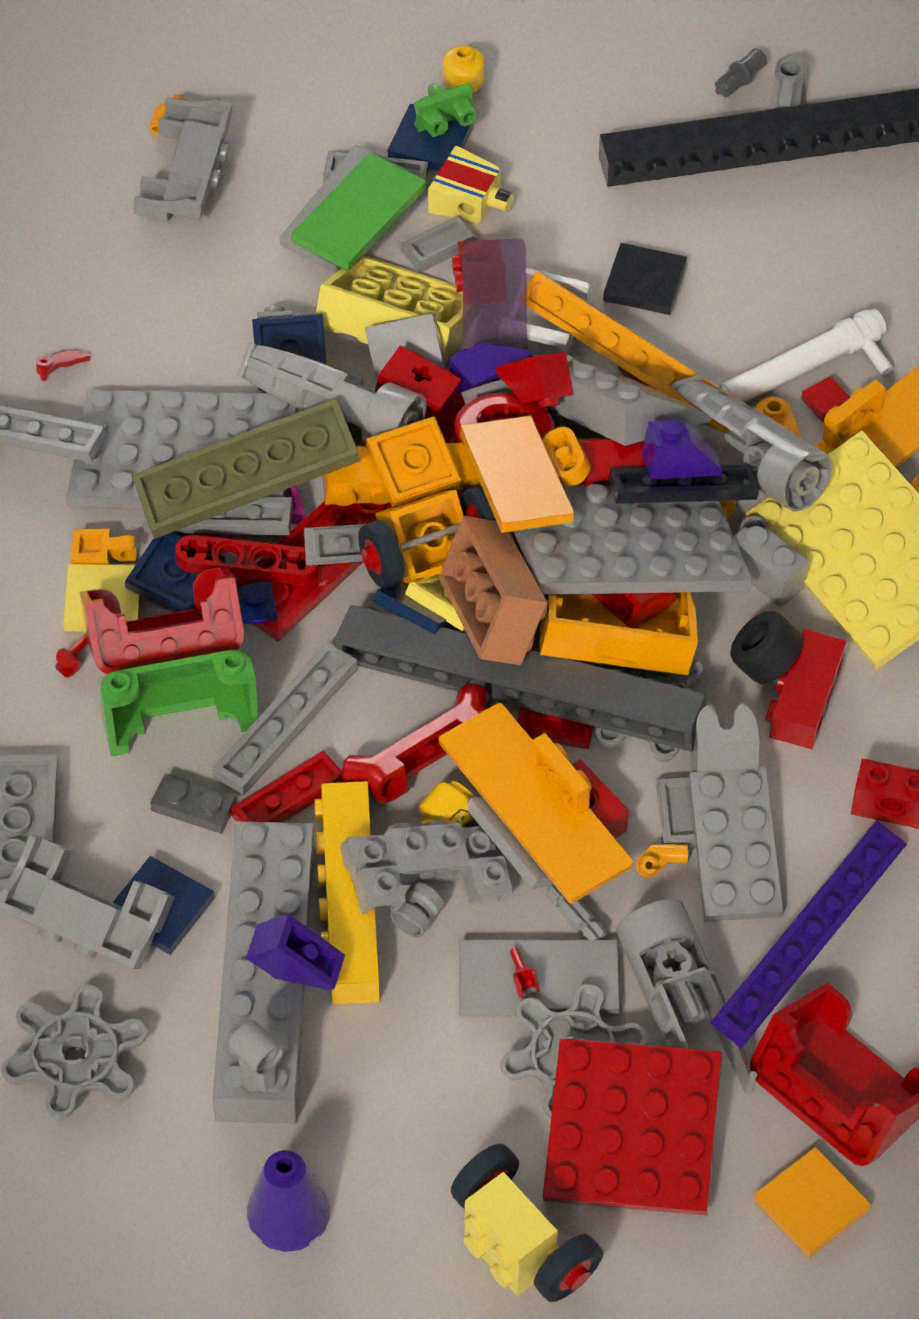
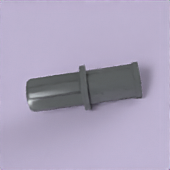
[714,48,767,98]

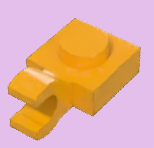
[71,529,137,565]

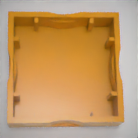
[539,592,698,676]

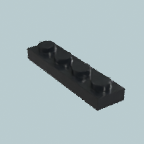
[608,464,760,504]

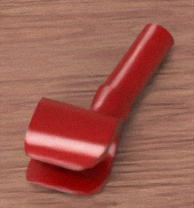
[55,633,88,678]
[509,948,540,998]

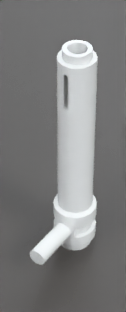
[720,309,893,403]

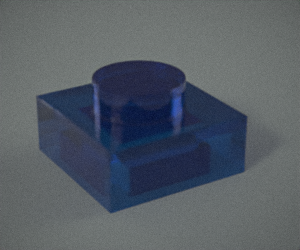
[236,581,277,624]

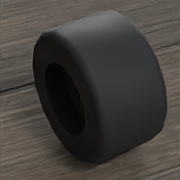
[730,611,803,684]

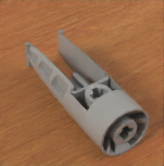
[237,342,427,444]
[672,375,832,512]
[616,899,757,1094]

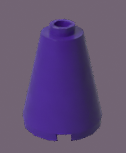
[247,1150,329,1252]

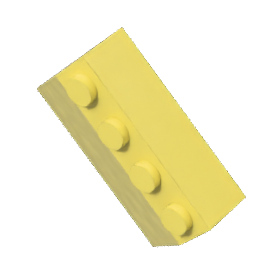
[315,255,484,363]

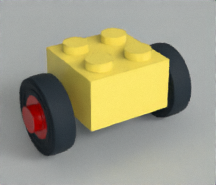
[451,1143,603,1302]

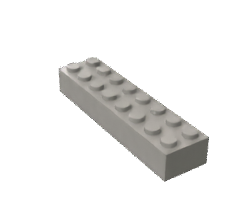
[213,821,314,1124]

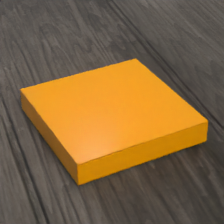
[366,416,462,507]
[754,1147,871,1258]

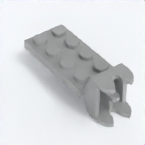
[688,704,783,922]

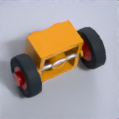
[358,486,496,588]

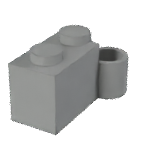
[734,516,809,608]

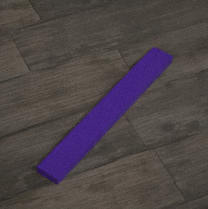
[710,820,907,1049]

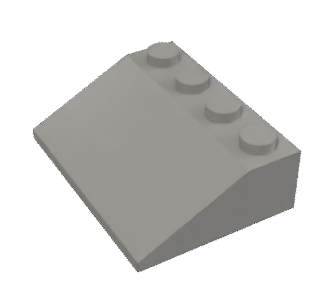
[537,355,711,446]

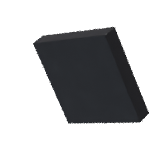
[603,243,687,315]

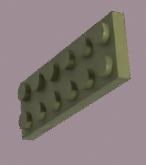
[132,398,361,539]

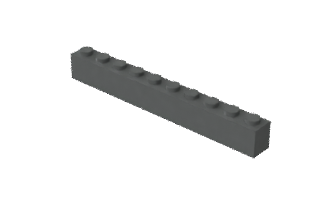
[334,605,706,752]

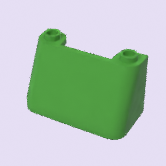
[100,650,259,756]

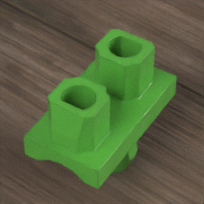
[414,83,476,137]

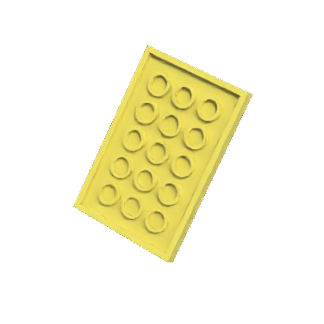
[745,431,919,670]

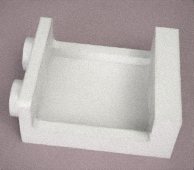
[498,268,590,356]

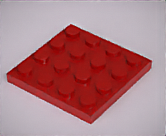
[542,1039,722,1216]

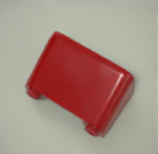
[750,983,919,1166]

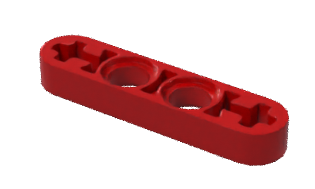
[175,535,319,585]

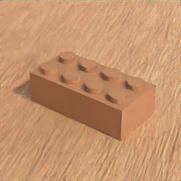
[438,515,548,665]

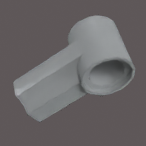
[770,55,805,110]
[229,1020,284,1093]

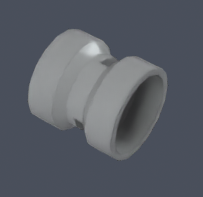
[390,882,444,937]

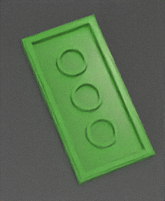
[291,152,426,271]

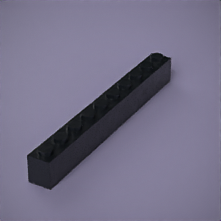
[599,88,919,187]

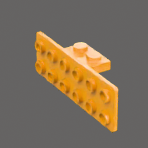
[815,366,919,468]
[439,703,633,903]

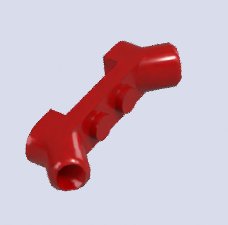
[342,685,491,803]

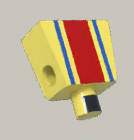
[428,146,514,223]

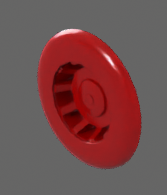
[454,393,556,445]

